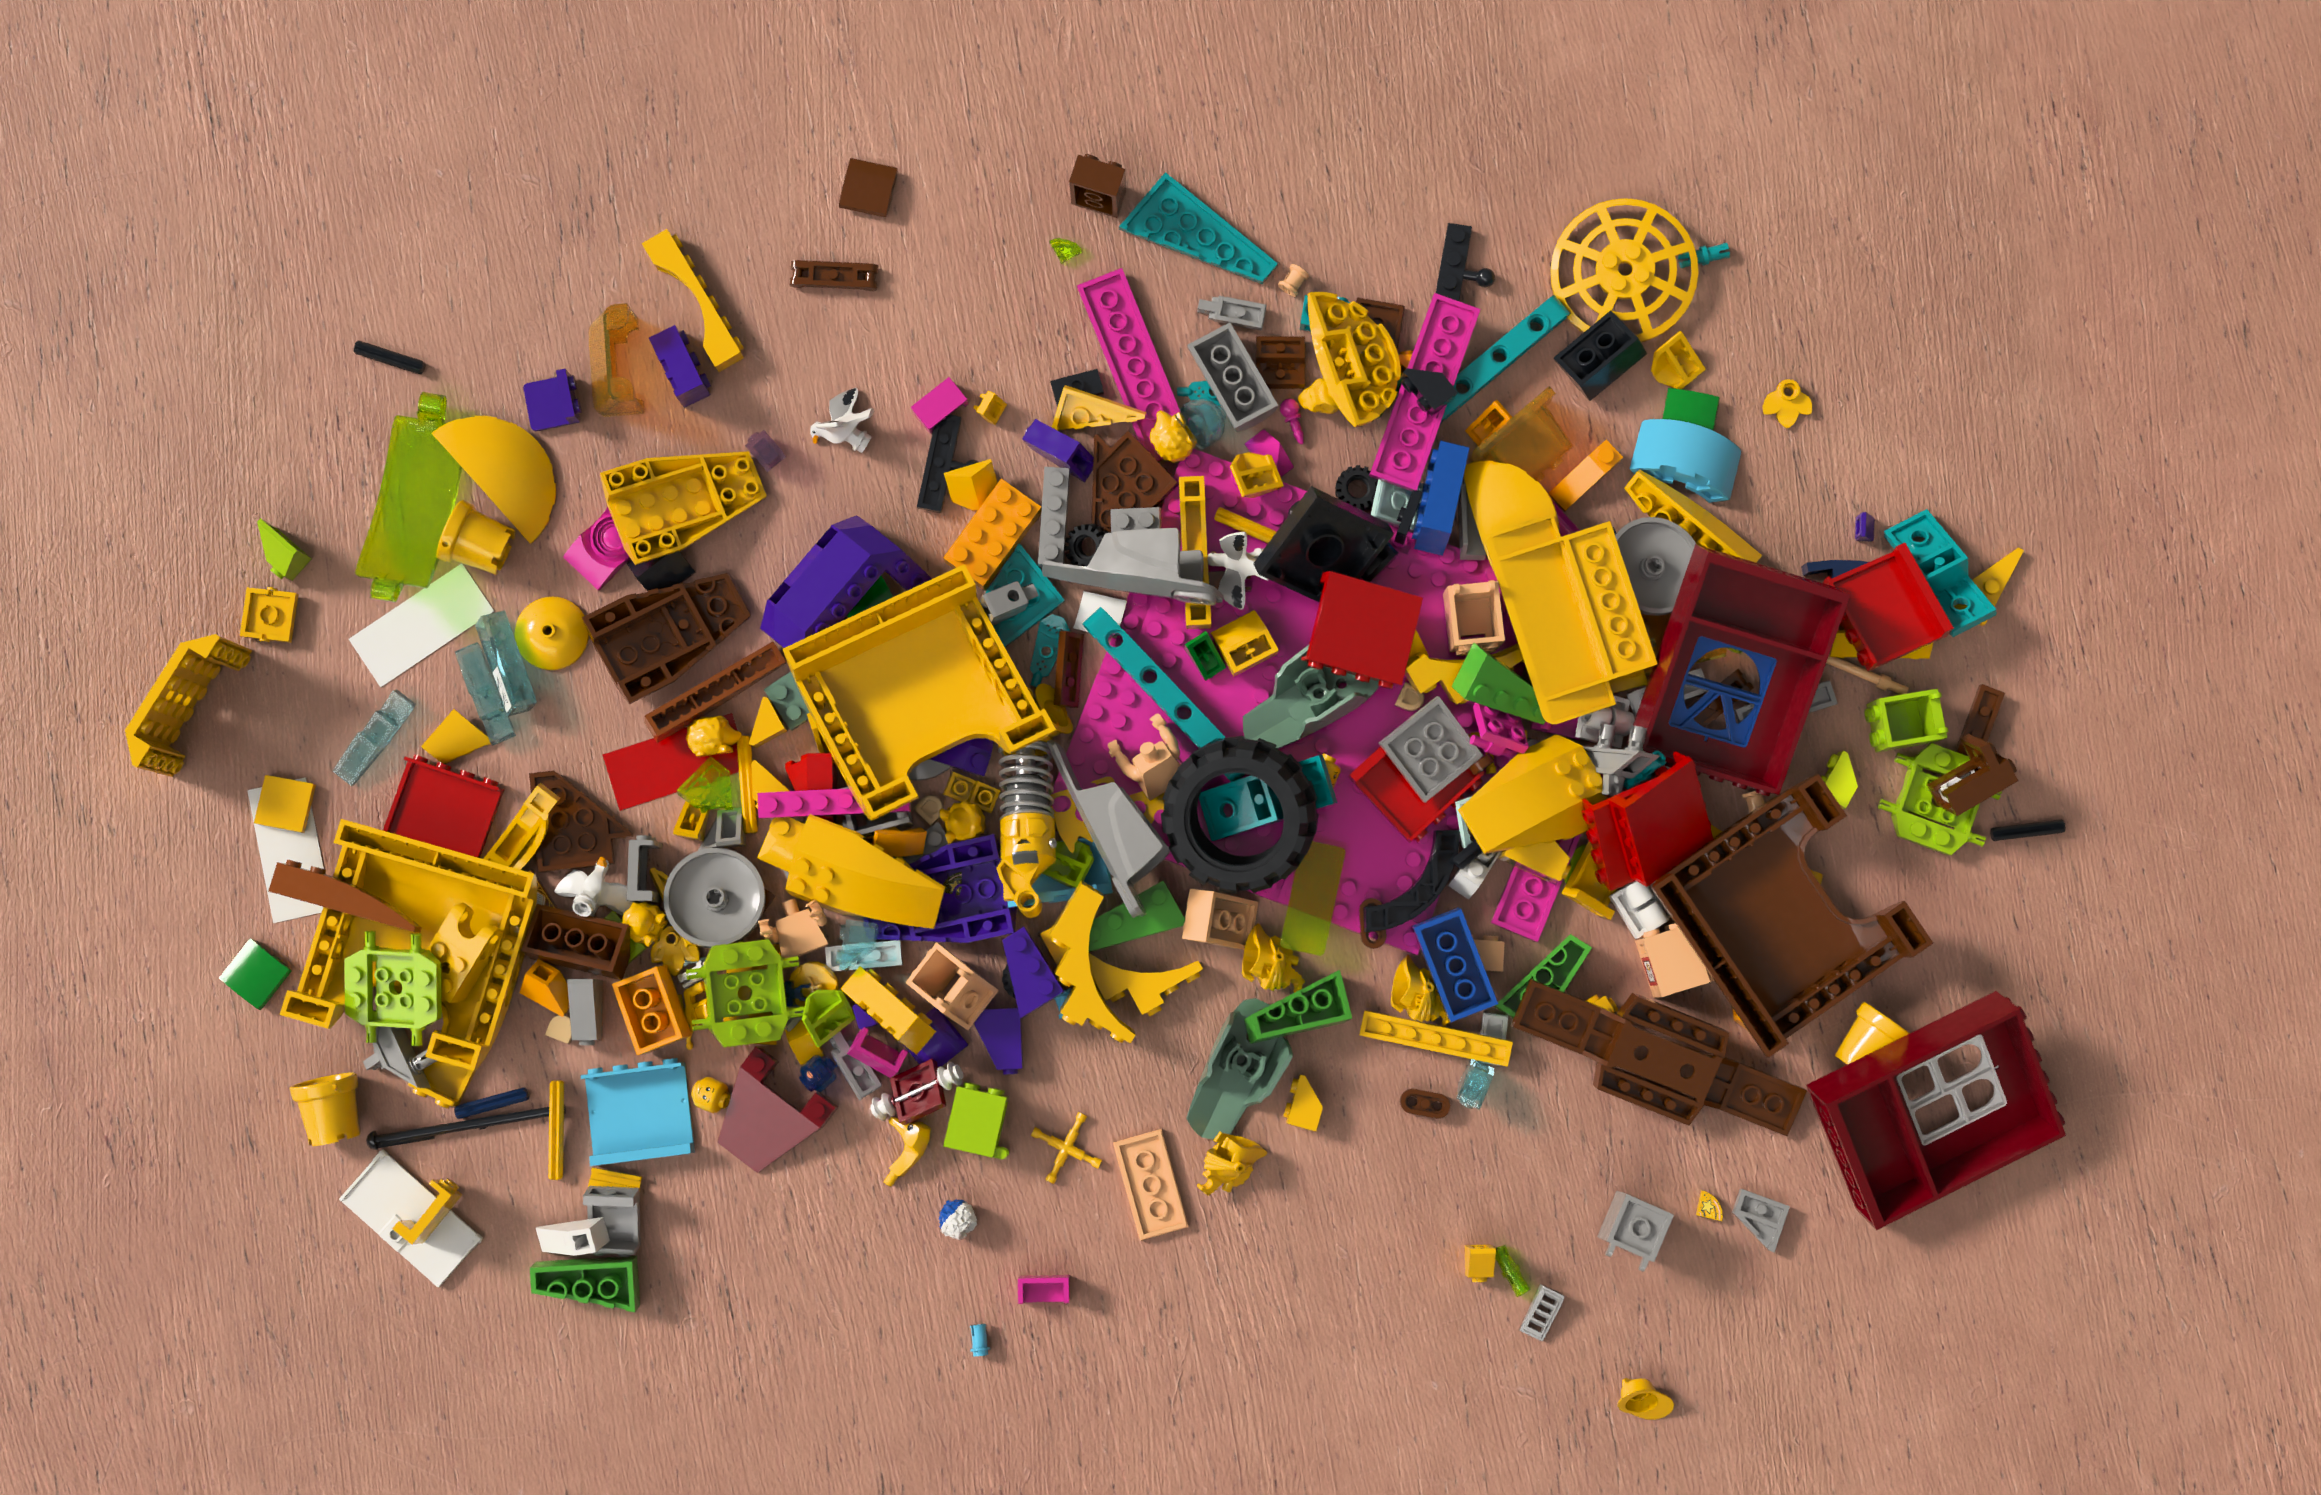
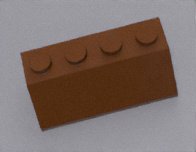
[521,904,630,980]

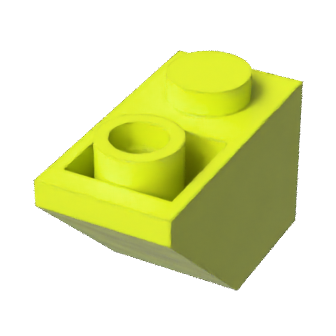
[1821,750,1858,809]

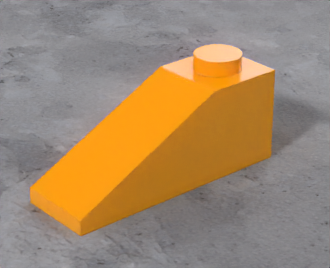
[1548,439,1623,512]

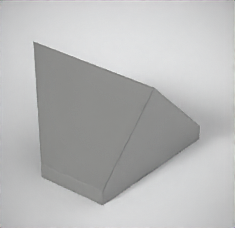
[698,807,746,851]

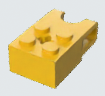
[427,903,502,1003]

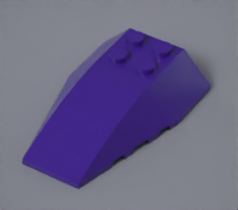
[863,834,1017,943]

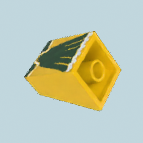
[1498,841,1571,884]

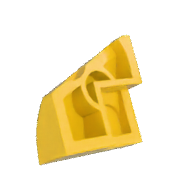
[421,709,494,764]

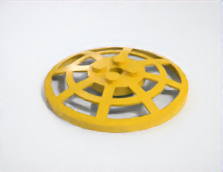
[1550,198,1699,342]

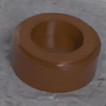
[1469,754,1494,775]

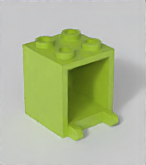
[1864,689,1949,753]
[943,1082,1009,1159]

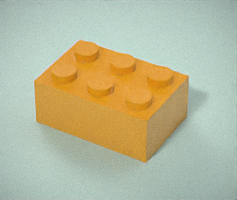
[612,965,692,1055]

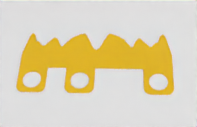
[1050,758,1179,854]

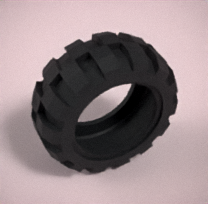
[1161,736,1319,894]

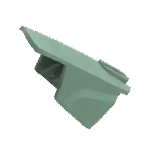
[1243,645,1379,749]
[1186,998,1293,1140]

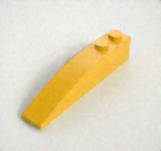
[1624,469,1762,563]

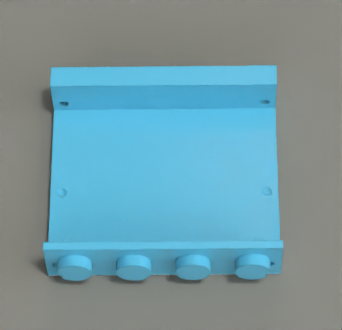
[581,1058,695,1166]

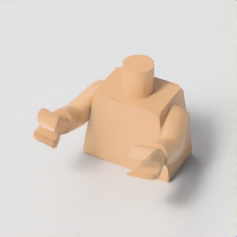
[1108,713,1182,801]
[758,899,831,958]

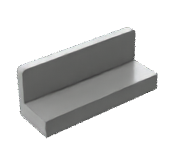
[1458,482,1486,560]

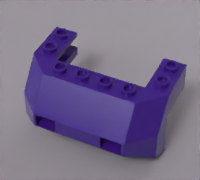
[760,515,932,648]

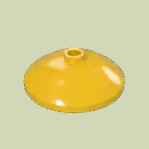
[515,597,589,670]

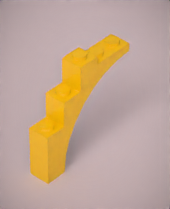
[1049,880,1136,1043]
[1040,927,1203,1017]

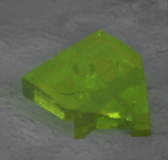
[677,756,733,813]

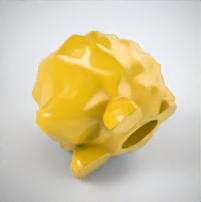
[1150,410,1197,463]
[686,715,742,757]
[939,801,986,844]
[622,902,668,947]

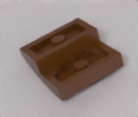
[839,158,898,218]
[1256,336,1305,389]

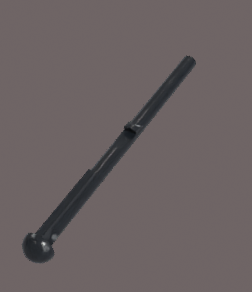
[366,1104,566,1150]

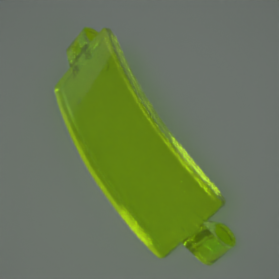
[355,392,462,602]

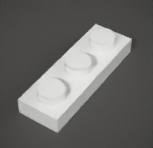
[825,940,903,972]

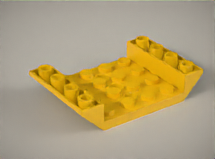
[125,634,252,777]

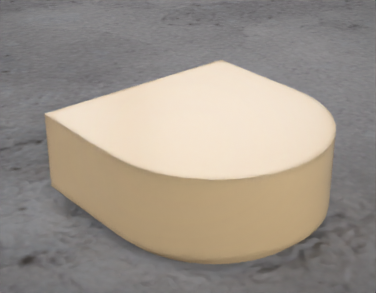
[1395,682,1424,712]
[913,796,944,826]
[545,1015,572,1044]

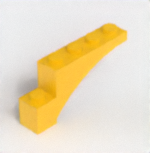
[1405,643,1524,704]

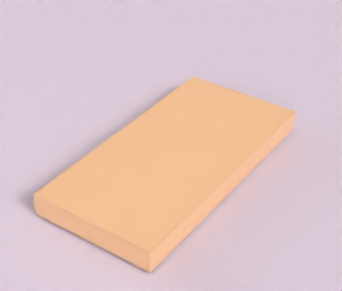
[1113,1129,1189,1241]

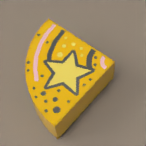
[1696,1190,1723,1221]

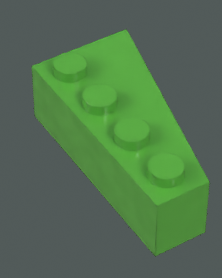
[1451,643,1545,725]
[1088,881,1185,952]
[1244,970,1352,1044]

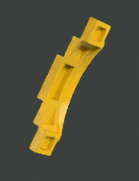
[483,783,560,870]

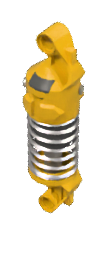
[997,687,1057,918]

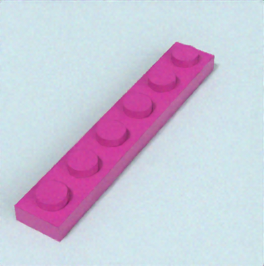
[758,789,911,819]

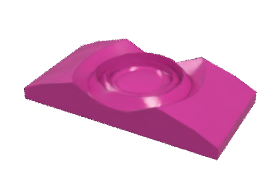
[563,507,631,591]

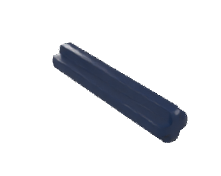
[454,1087,529,1119]

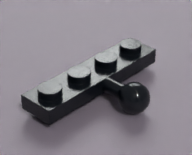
[1436,223,1495,301]
[917,415,979,513]

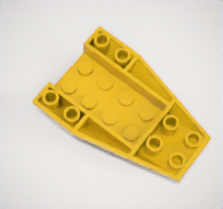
[600,451,767,565]

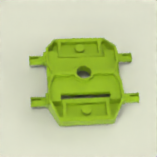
[1878,743,2002,856]
[344,931,442,1046]
[686,939,804,1047]

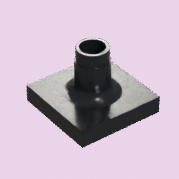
[1253,486,1394,603]

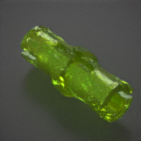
[1495,1244,1531,1297]

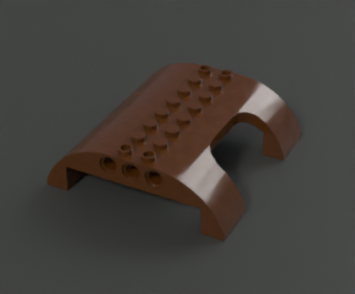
[1651,774,1933,1058]

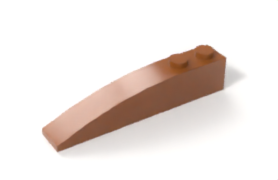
[644,642,786,743]
[268,859,422,933]

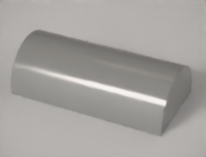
[1187,323,1278,432]

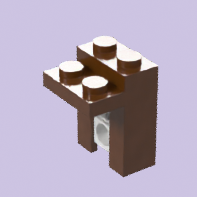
[1927,734,2018,816]

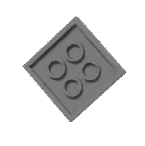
[1379,696,1483,802]

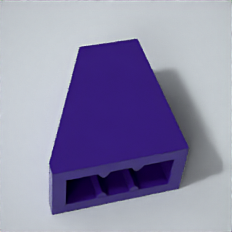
[1022,419,1093,483]
[974,1008,1023,1074]

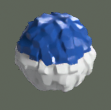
[939,1199,977,1240]

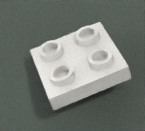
[1575,695,1635,748]
[1608,879,1671,939]

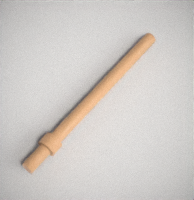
[1826,654,1909,695]

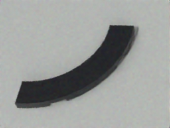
[1363,830,1460,932]

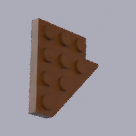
[1091,431,1179,533]
[529,771,633,873]

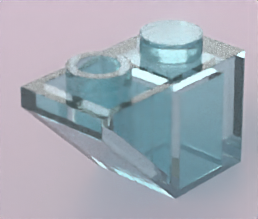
[836,919,879,971]
[1456,1059,1494,1109]

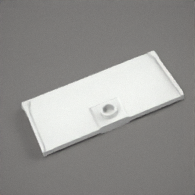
[339,1149,483,1287]

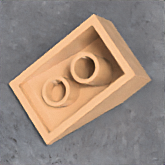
[1182,889,1258,950]

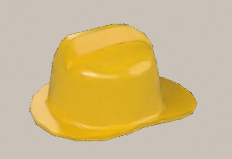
[1035,683,1073,739]
[1618,1378,1674,1420]

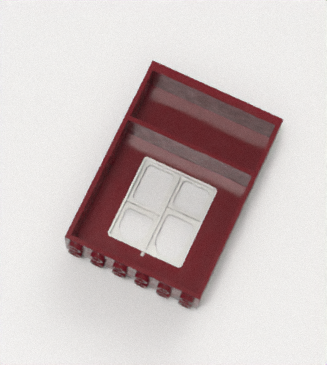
[1806,991,2066,1230]

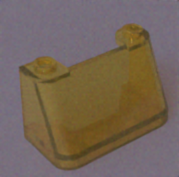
[588,303,645,417]

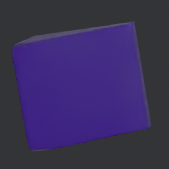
[1855,512,1875,542]
[852,1004,880,1029]

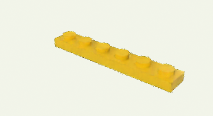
[1359,1010,1513,1067]

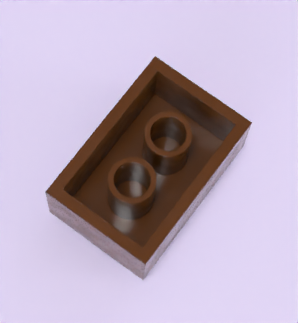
[1069,154,1126,218]

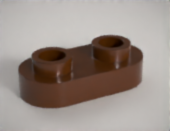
[1359,898,1386,949]
[1400,1089,1450,1119]

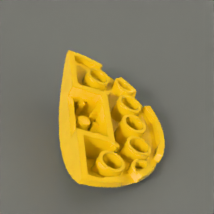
[1308,292,1401,427]
[431,416,556,544]
[1464,461,1559,576]

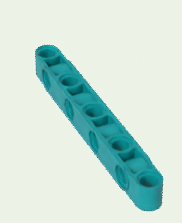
[1440,295,1571,424]
[1082,607,1245,782]

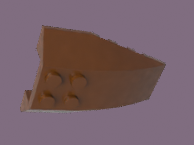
[582,573,751,705]

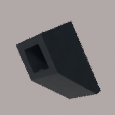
[1401,368,1458,416]

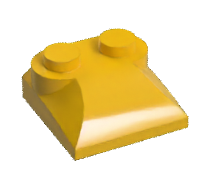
[757,817,805,872]

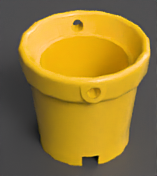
[436,500,516,575]
[1835,1001,1910,1064]
[289,1072,361,1146]

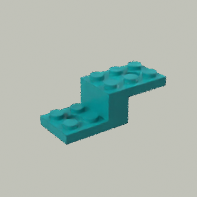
[1884,509,1997,637]
[1199,755,1338,841]

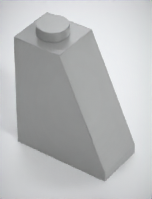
[568,979,603,1045]

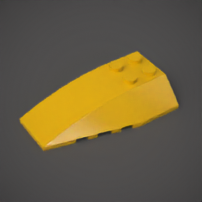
[1458,734,1608,854]
[785,814,946,929]

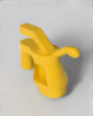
[678,981,708,1050]

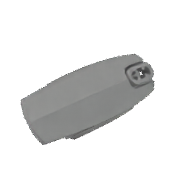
[1042,528,1224,606]
[1047,740,1170,918]

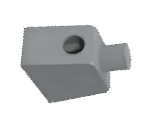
[980,581,1038,626]

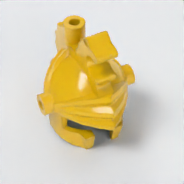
[1242,923,1305,993]
[1391,955,1450,1026]
[1197,1131,1267,1196]

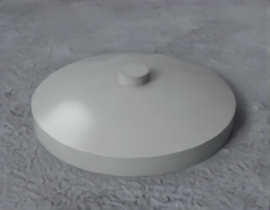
[1615,517,1697,616]
[663,848,766,948]

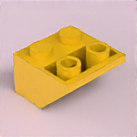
[1210,610,1279,677]

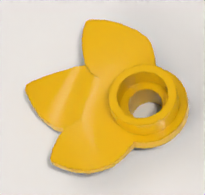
[1763,379,1812,428]
[651,926,700,976]

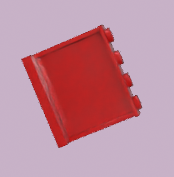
[1823,543,1954,672]
[1301,571,1423,689]
[1348,746,1485,843]
[1608,751,1713,887]
[383,754,504,858]
[1582,765,1668,891]

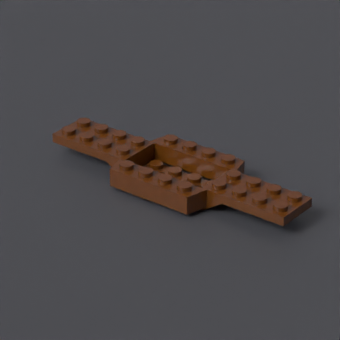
[1511,979,1807,1136]

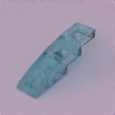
[455,642,516,745]
[333,690,416,786]

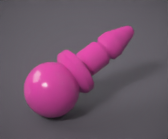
[1280,399,1304,445]

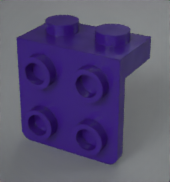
[523,369,582,431]

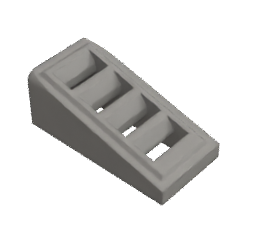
[1519,1284,1565,1342]

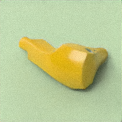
[884,1117,931,1187]

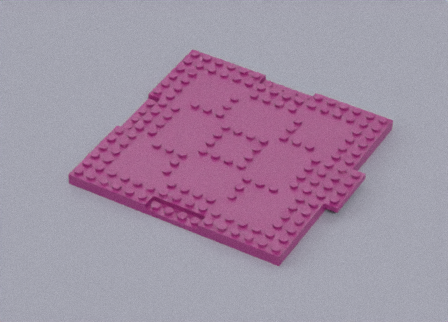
[1050,448,1525,956]

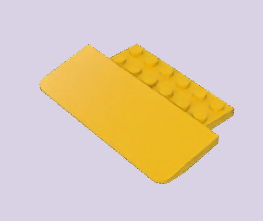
[1486,514,1657,724]

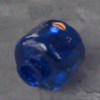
[799,1055,837,1092]

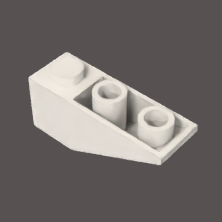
[1448,851,1501,900]
[536,1217,610,1256]

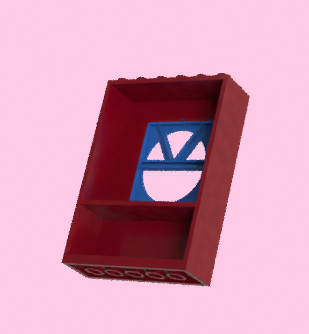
[1627,544,1850,796]

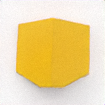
[1651,331,1706,389]
[1230,452,1284,498]
[944,459,997,510]

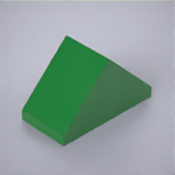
[1185,631,1226,681]

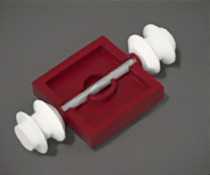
[870,1059,963,1126]

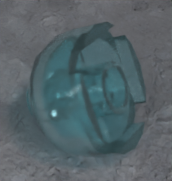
[1180,398,1226,449]

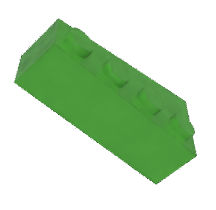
[1495,934,1592,1019]
[530,1256,640,1312]

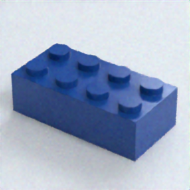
[1411,441,1469,556]
[1412,907,1498,1022]

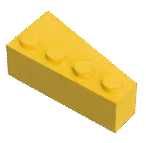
[841,966,937,1055]

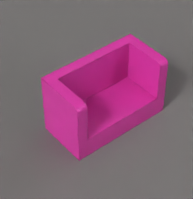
[911,377,969,434]
[847,1027,908,1078]
[1018,1275,1070,1304]

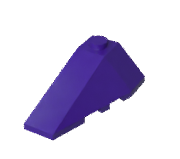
[929,738,994,776]

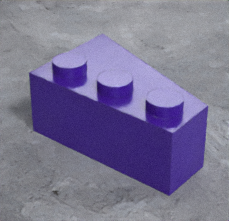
[649,325,711,408]
[1002,927,1065,1018]

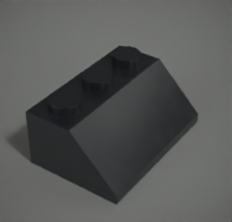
[1554,310,1647,401]

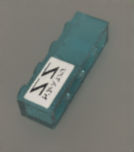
[475,610,537,717]

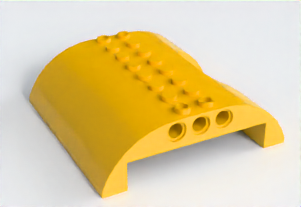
[783,564,1056,821]
[280,819,537,1071]

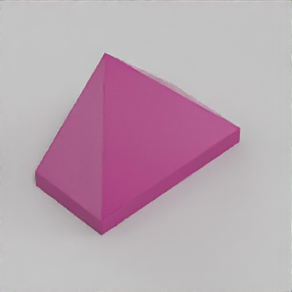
[1244,429,1294,477]

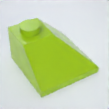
[257,518,312,581]

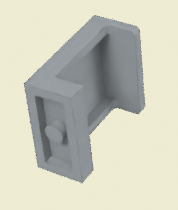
[627,835,663,903]
[583,1186,641,1257]

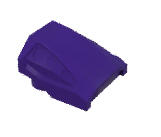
[904,1007,969,1067]

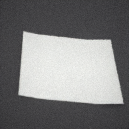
[1073,591,1127,638]

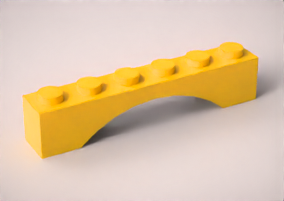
[642,229,744,372]
[1179,476,1211,630]

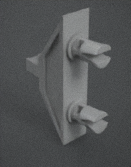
[1583,724,1659,796]
[363,1026,438,1088]

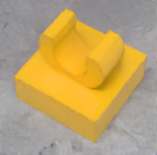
[973,391,1007,425]

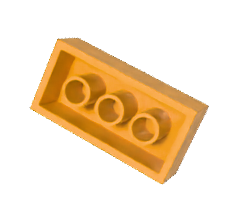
[943,478,1042,591]

